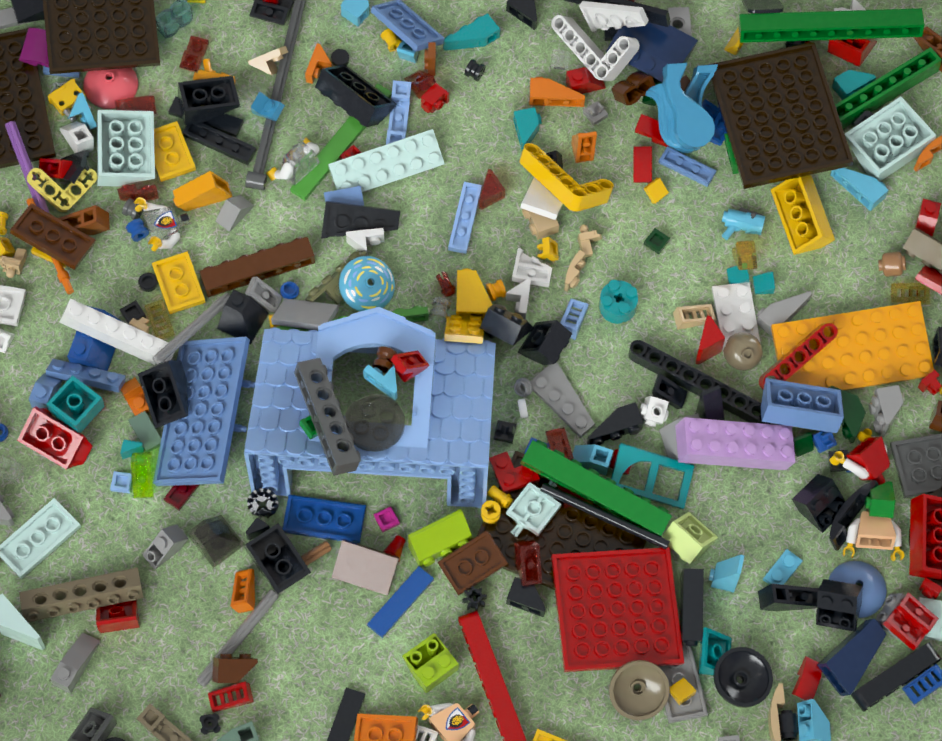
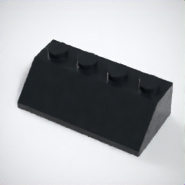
[315,65,397,127]

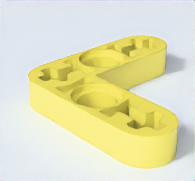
[27,168,97,212]

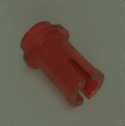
[436,272,455,297]

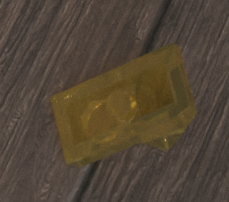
[732,241,757,270]

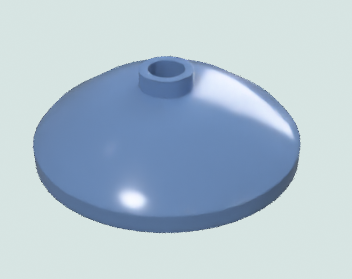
[828,561,887,618]

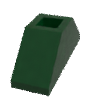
[828,386,866,444]

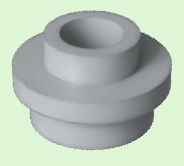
[514,377,533,397]

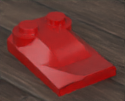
[17,406,93,470]

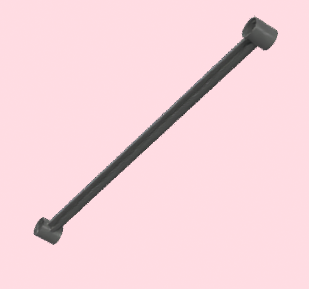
[245,0,306,191]

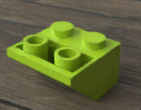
[402,633,459,693]

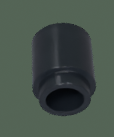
[778,710,799,741]

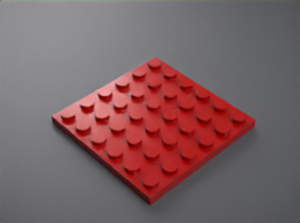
[551,547,684,672]

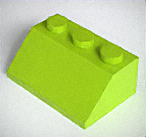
[408,509,472,567]

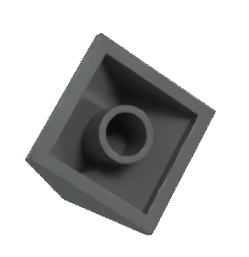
[68,707,117,741]

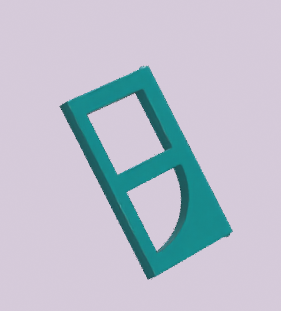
[611,443,695,509]

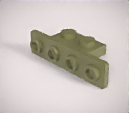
[305,250,367,304]

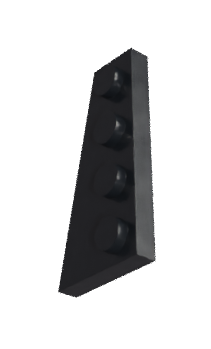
[321,201,400,239]

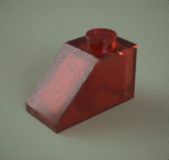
[514,540,542,586]

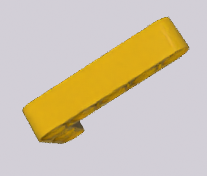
[519,143,614,212]

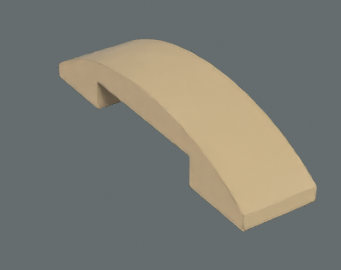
[768,683,785,741]

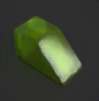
[131,452,153,498]

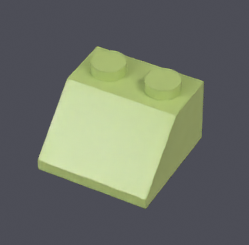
[662,512,718,564]

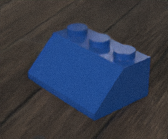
[67,305,123,371]

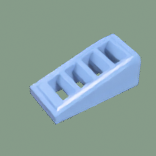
[560,298,589,340]

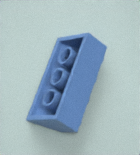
[761,378,844,433]

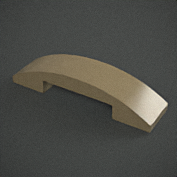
[136,704,192,741]

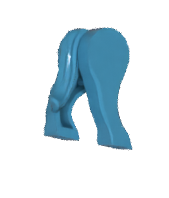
[645,63,718,154]

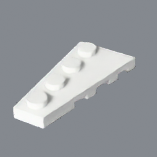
[579,1,649,32]

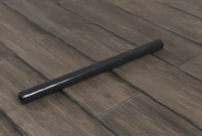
[540,482,670,550]

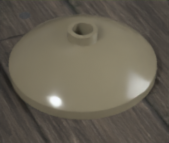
[609,660,670,720]

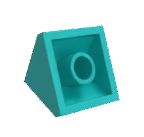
[698,627,732,675]

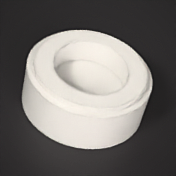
[518,398,528,418]

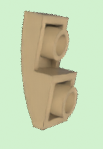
[564,250,586,292]

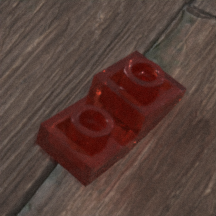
[179,35,209,72]
[115,96,157,114]
[117,184,159,201]

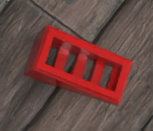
[208,681,254,713]

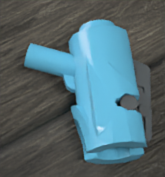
[722,207,765,240]

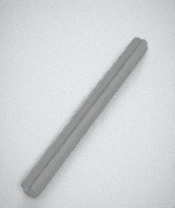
[153,293,230,365]
[197,590,278,687]

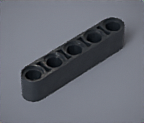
[851,642,942,712]

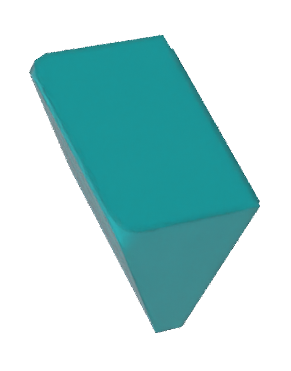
[727,263,749,284]
[753,272,775,295]
[120,440,144,459]

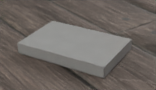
[271,298,339,330]

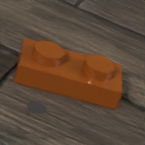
[424,42,436,76]

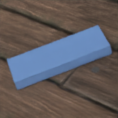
[658,146,717,187]

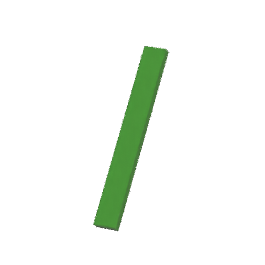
[290,83,392,201]

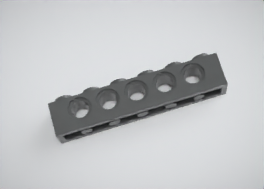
[294,358,361,476]

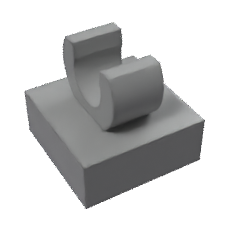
[583,101,608,126]

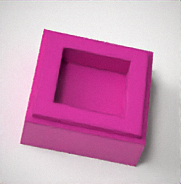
[373,506,400,533]

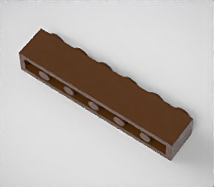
[199,237,315,297]

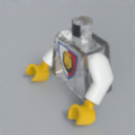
[266,137,320,185]
[134,197,190,251]

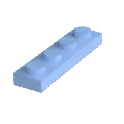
[448,182,482,254]

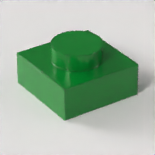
[299,416,318,440]

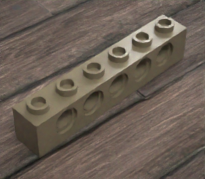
[19,567,144,622]

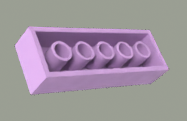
[675,417,796,470]

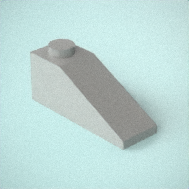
[756,291,812,338]
[50,633,101,694]

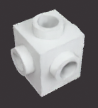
[639,396,669,427]

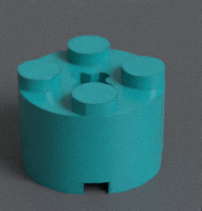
[599,280,638,324]

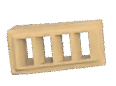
[673,304,716,330]

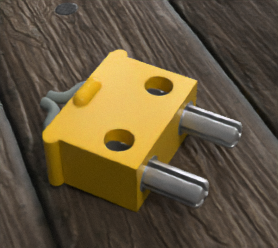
[48,79,91,122]

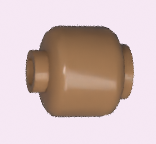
[878,251,906,277]

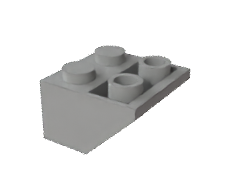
[868,385,904,437]

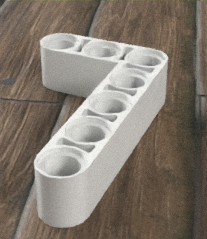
[551,15,640,82]

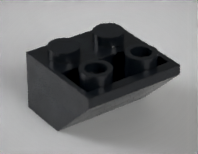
[792,474,845,533]
[816,579,863,632]

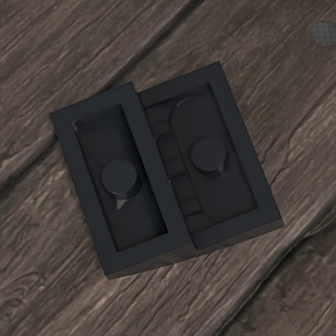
[249,0,295,26]

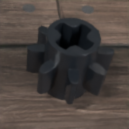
[462,586,487,611]

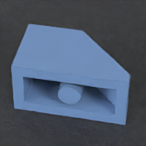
[29,373,63,411]

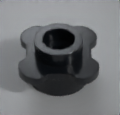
[199,713,221,735]

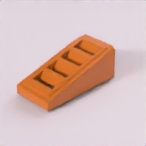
[230,569,255,613]

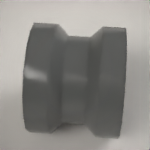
[122,198,144,220]

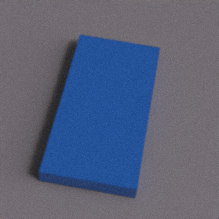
[282,495,366,544]

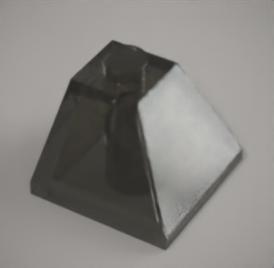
[188,515,245,568]

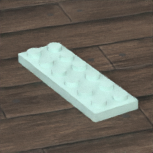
[328,129,445,192]

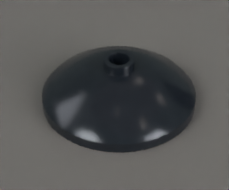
[713,647,773,708]

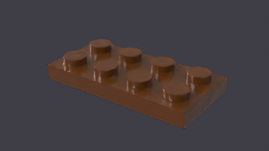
[10,203,96,270]

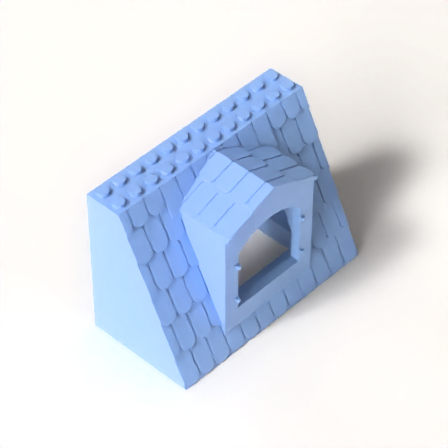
[244,307,496,508]

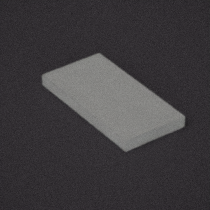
[658,643,708,724]

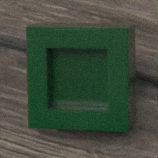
[644,228,670,254]

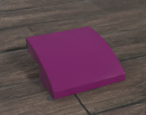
[19,27,49,68]

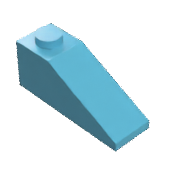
[830,168,888,211]
[708,555,744,592]

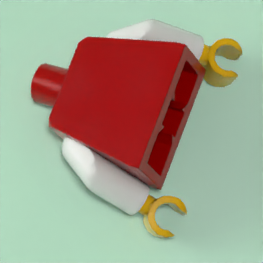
[830,428,890,485]

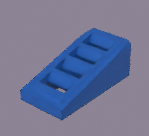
[902,664,942,705]

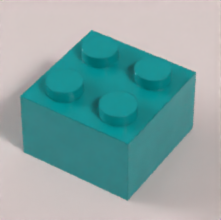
[46,375,105,433]

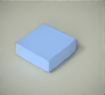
[110,471,134,493]

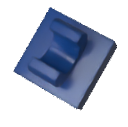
[812,431,837,453]

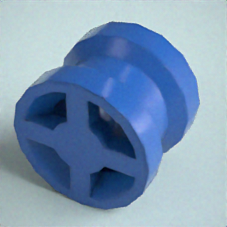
[126,218,149,242]

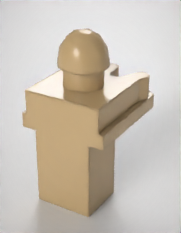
[577,224,602,258]
[0,248,27,278]

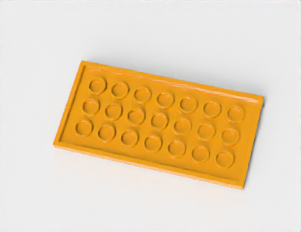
[771,301,934,391]

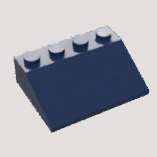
[606,22,698,83]

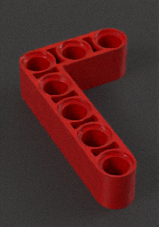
[759,323,838,389]

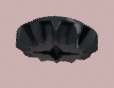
[247,488,279,519]

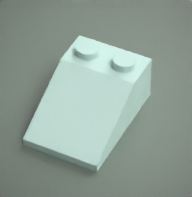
[0,593,46,650]

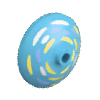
[339,256,395,312]

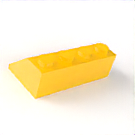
[771,175,835,255]

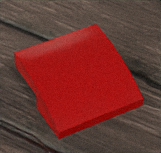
[883,592,939,650]

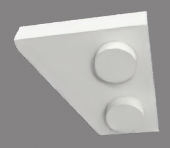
[512,248,552,288]

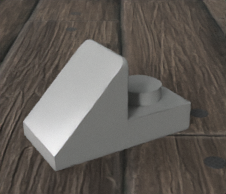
[245,277,283,313]

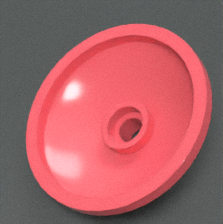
[83,68,138,109]

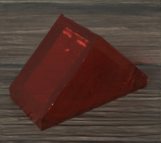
[479,169,505,210]

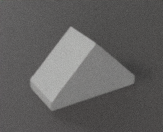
[216,195,254,232]

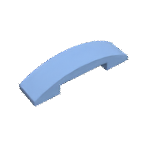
[386,80,412,145]

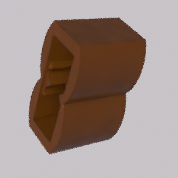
[611,71,655,105]

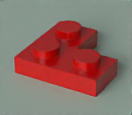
[489,451,540,494]

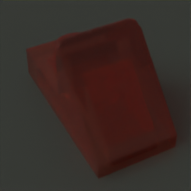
[404,70,436,99]

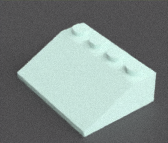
[845,96,937,182]
[97,110,155,186]

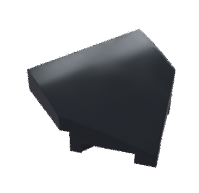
[61,150,89,184]

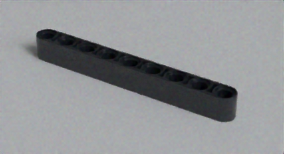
[628,340,780,425]

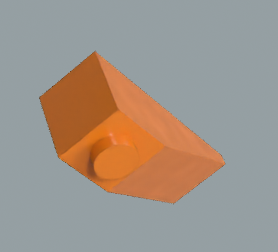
[529,77,585,107]
[571,131,597,163]

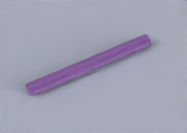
[5,121,50,213]

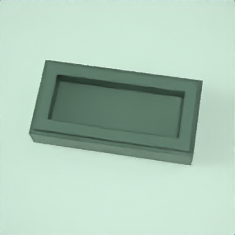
[128,411,161,453]

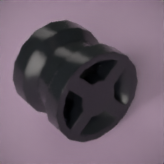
[464,59,486,82]

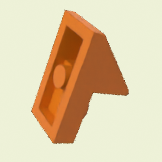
[305,43,332,84]
[120,377,149,416]

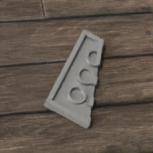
[530,362,595,438]

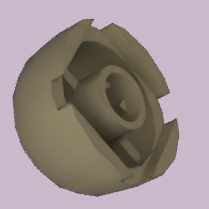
[723,332,763,371]

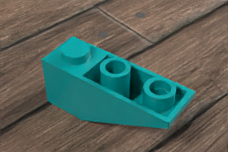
[443,13,500,51]

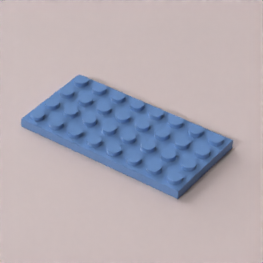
[153,337,250,486]

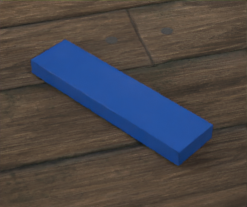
[367,566,434,638]

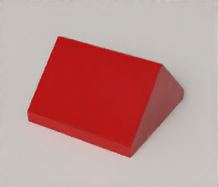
[695,315,725,365]
[96,599,140,633]

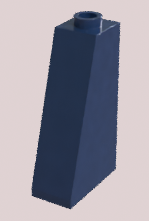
[817,618,886,696]

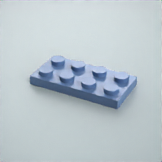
[371,0,445,51]

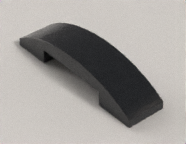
[829,480,879,551]

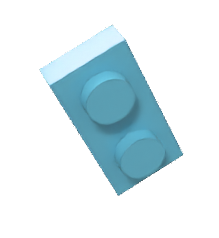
[763,549,803,585]

